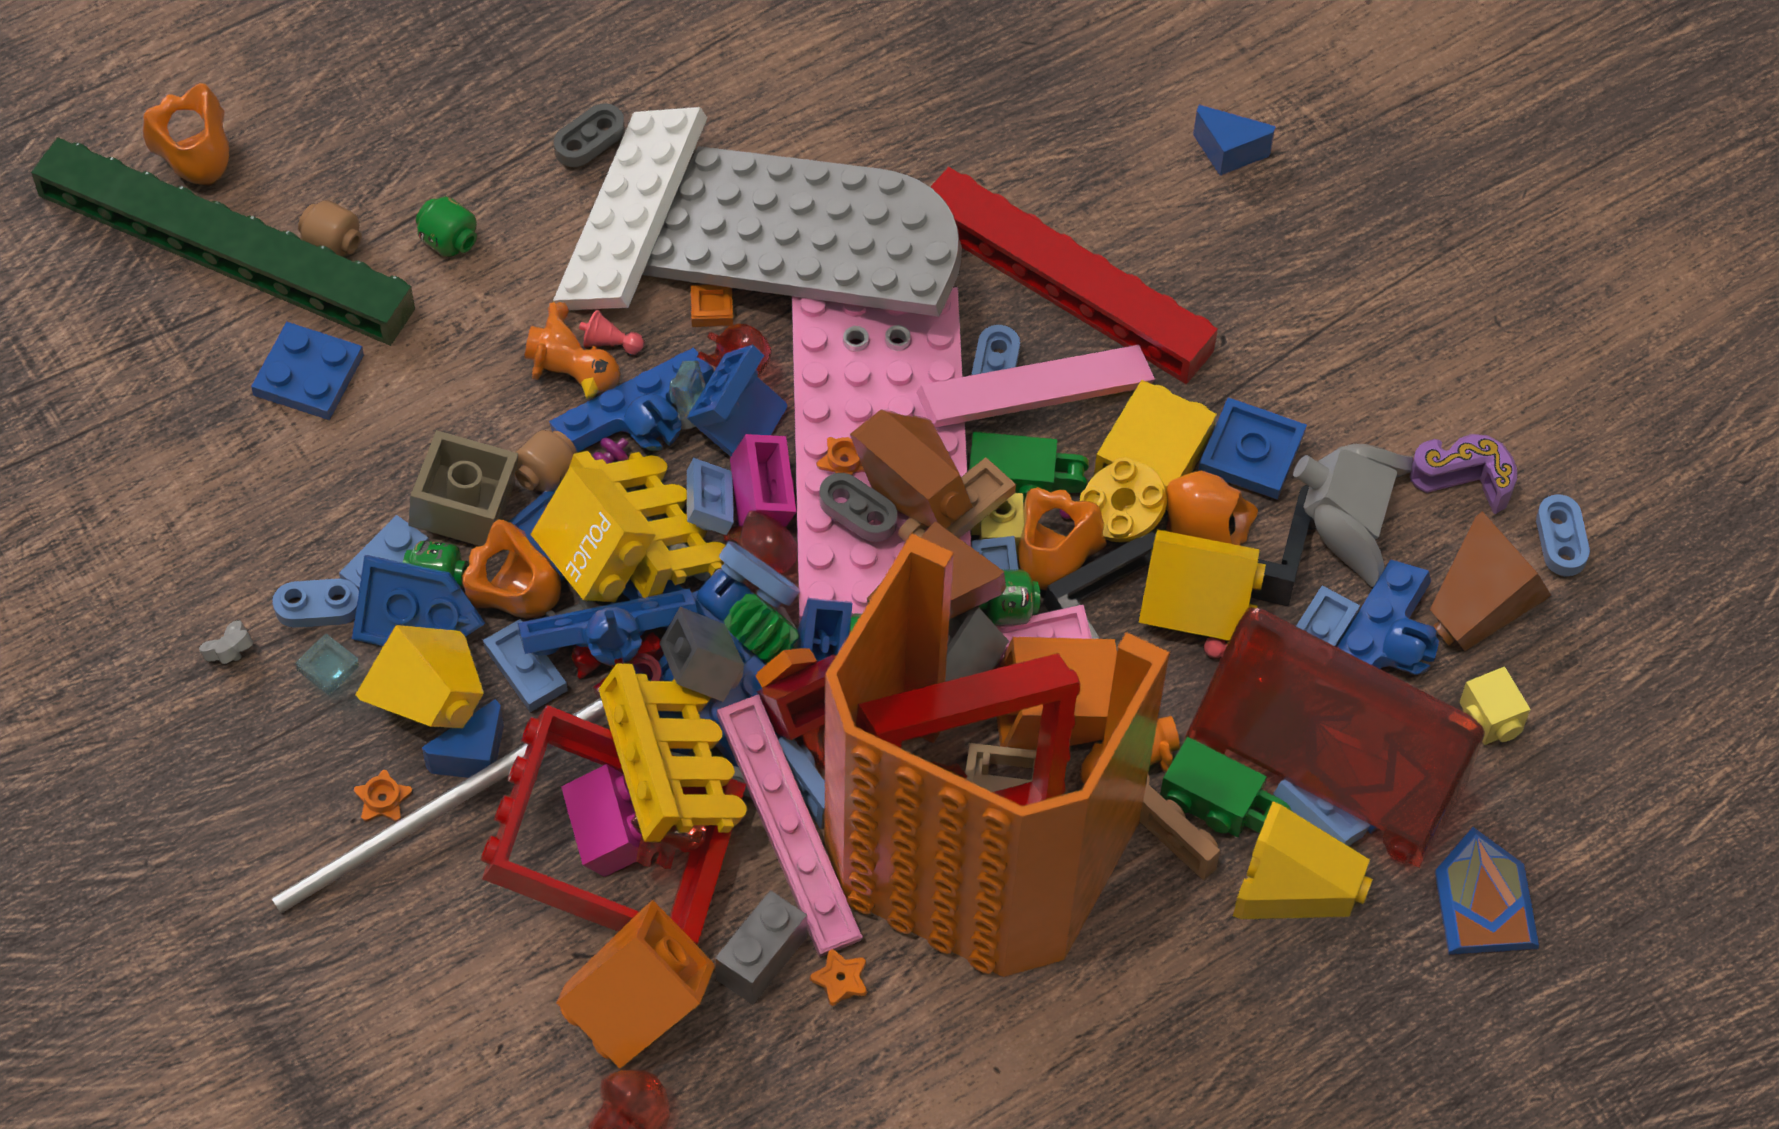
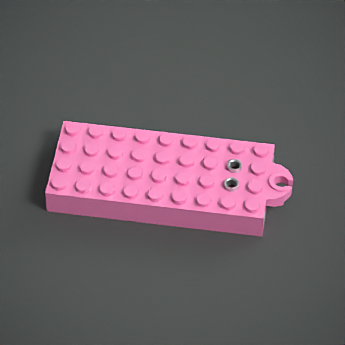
[792,287,971,634]

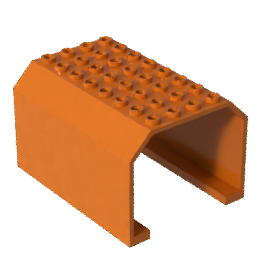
[824,533,1170,977]

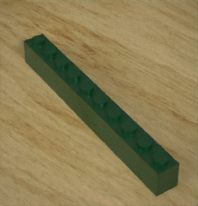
[31,137,415,346]

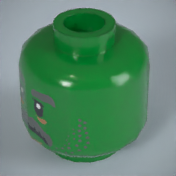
[403,541,469,587]

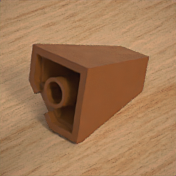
[850,409,973,529]
[1430,511,1551,651]
[867,521,1006,619]

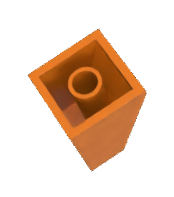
[997,637,1117,751]
[556,900,715,1068]

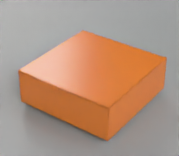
[691,284,733,327]
[755,648,817,688]

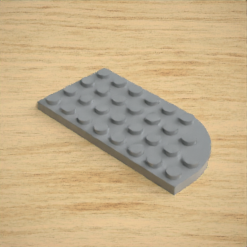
[642,146,962,317]

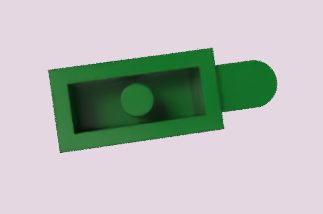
[969,432,1089,504]
[1160,737,1291,838]

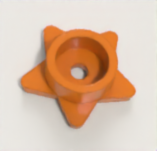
[816,437,865,475]
[354,770,412,822]
[809,949,867,1006]

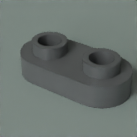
[554,103,625,167]
[819,473,897,542]

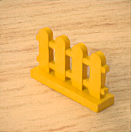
[569,451,726,598]
[598,664,747,842]

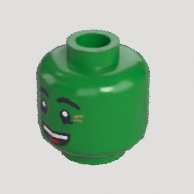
[416,196,477,257]
[977,569,1040,626]

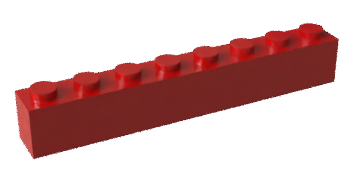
[930,167,1218,385]

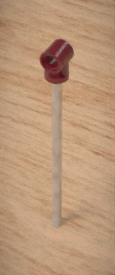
[272,653,665,913]

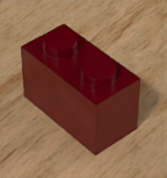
[757,654,837,740]

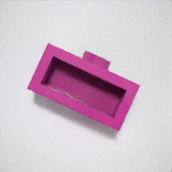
[730,434,797,535]
[561,764,650,877]

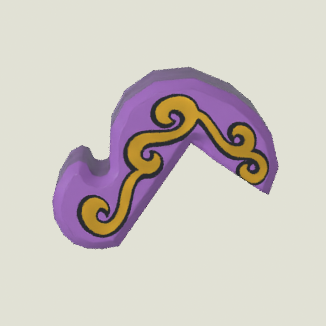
[1410,434,1517,514]

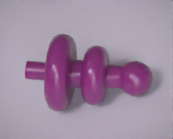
[593,438,629,464]

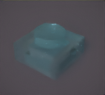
[669,361,706,420]
[295,634,359,695]

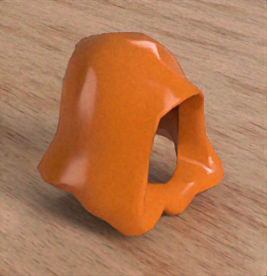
[143,83,229,186]
[1166,471,1258,546]
[1017,487,1107,591]
[463,519,561,619]

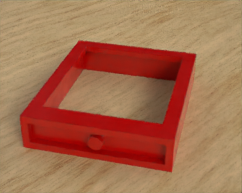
[856,653,1081,806]
[480,705,746,945]

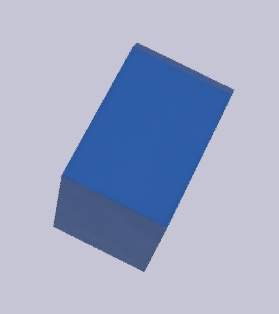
[1193,105,1276,176]
[797,598,853,662]
[422,699,504,778]

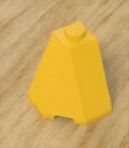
[355,625,484,729]
[1233,802,1373,919]

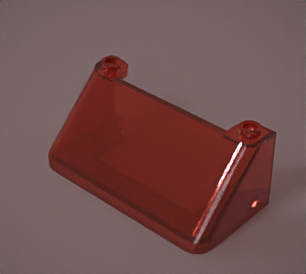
[1184,607,1484,868]

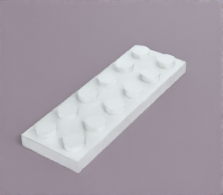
[553,107,707,310]

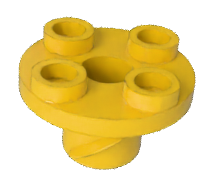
[1080,457,1167,542]

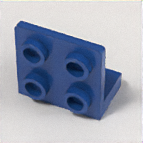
[687,344,787,457]

